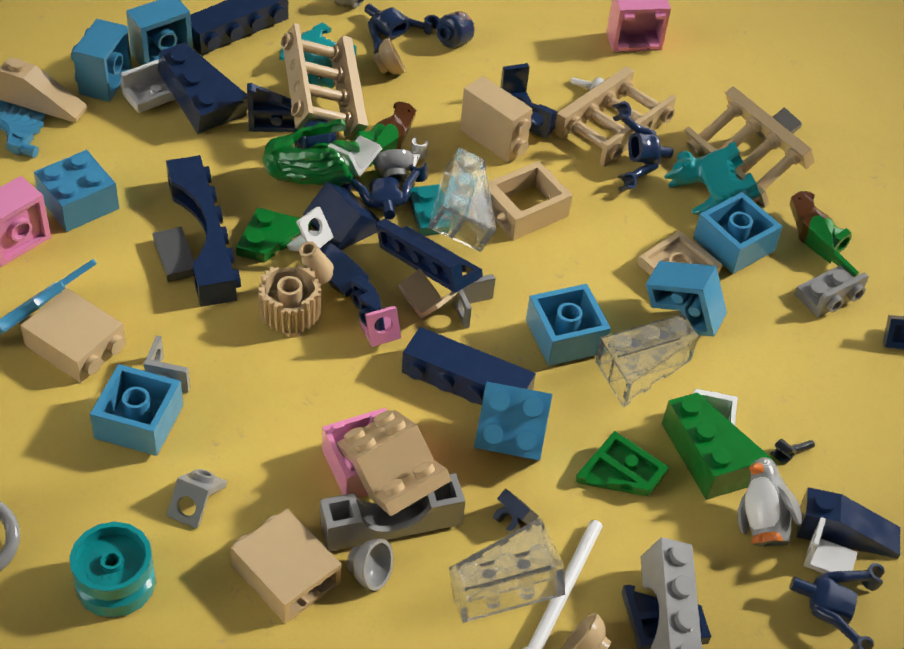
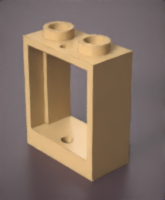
[480,161,573,241]

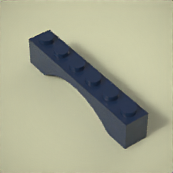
[166,155,241,307]

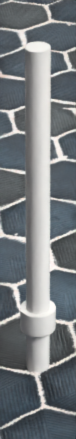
[522,520,603,649]

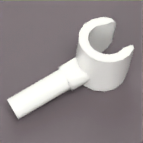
[571,77,604,90]
[408,138,428,174]

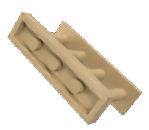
[281,23,368,141]
[554,66,676,167]
[685,86,815,207]

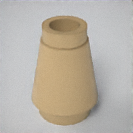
[299,241,334,285]

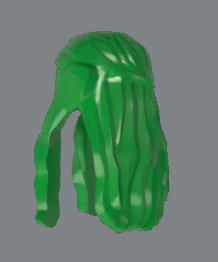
[263,119,360,187]

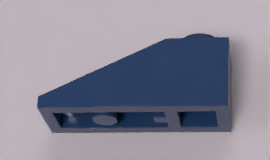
[796,487,900,559]

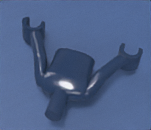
[364,4,439,54]
[612,101,674,192]
[341,162,428,220]
[789,563,885,649]

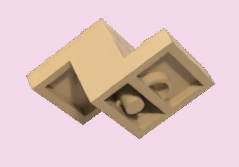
[336,410,452,516]

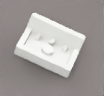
[120,59,175,113]

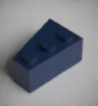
[158,42,248,134]

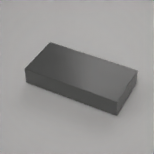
[152,226,194,282]

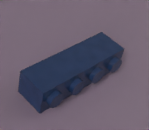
[190,0,289,56]
[402,327,536,405]

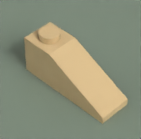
[0,57,87,123]

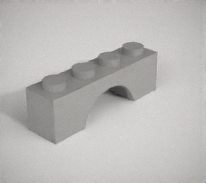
[320,473,466,552]
[640,537,702,649]

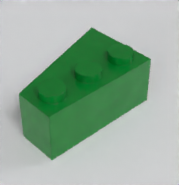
[662,392,773,500]

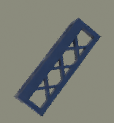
[376,218,483,293]

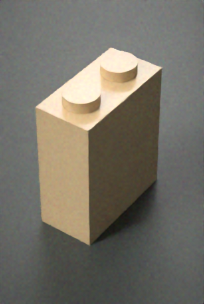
[460,76,532,163]
[20,288,126,383]
[231,509,342,624]

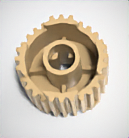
[258,264,321,337]

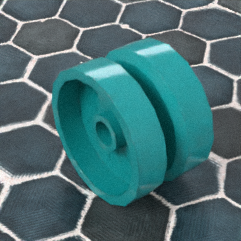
[69,522,156,618]

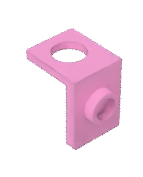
[360,306,401,347]

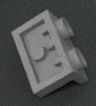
[794,265,869,317]

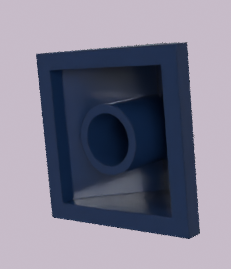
[303,181,381,250]

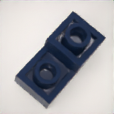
[320,242,370,298]
[350,275,385,331]

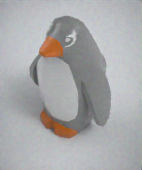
[738,457,802,546]

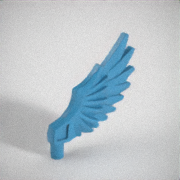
[0,100,45,158]
[0,259,97,335]

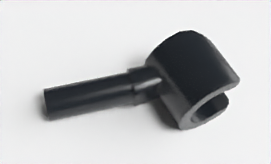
[770,438,815,464]

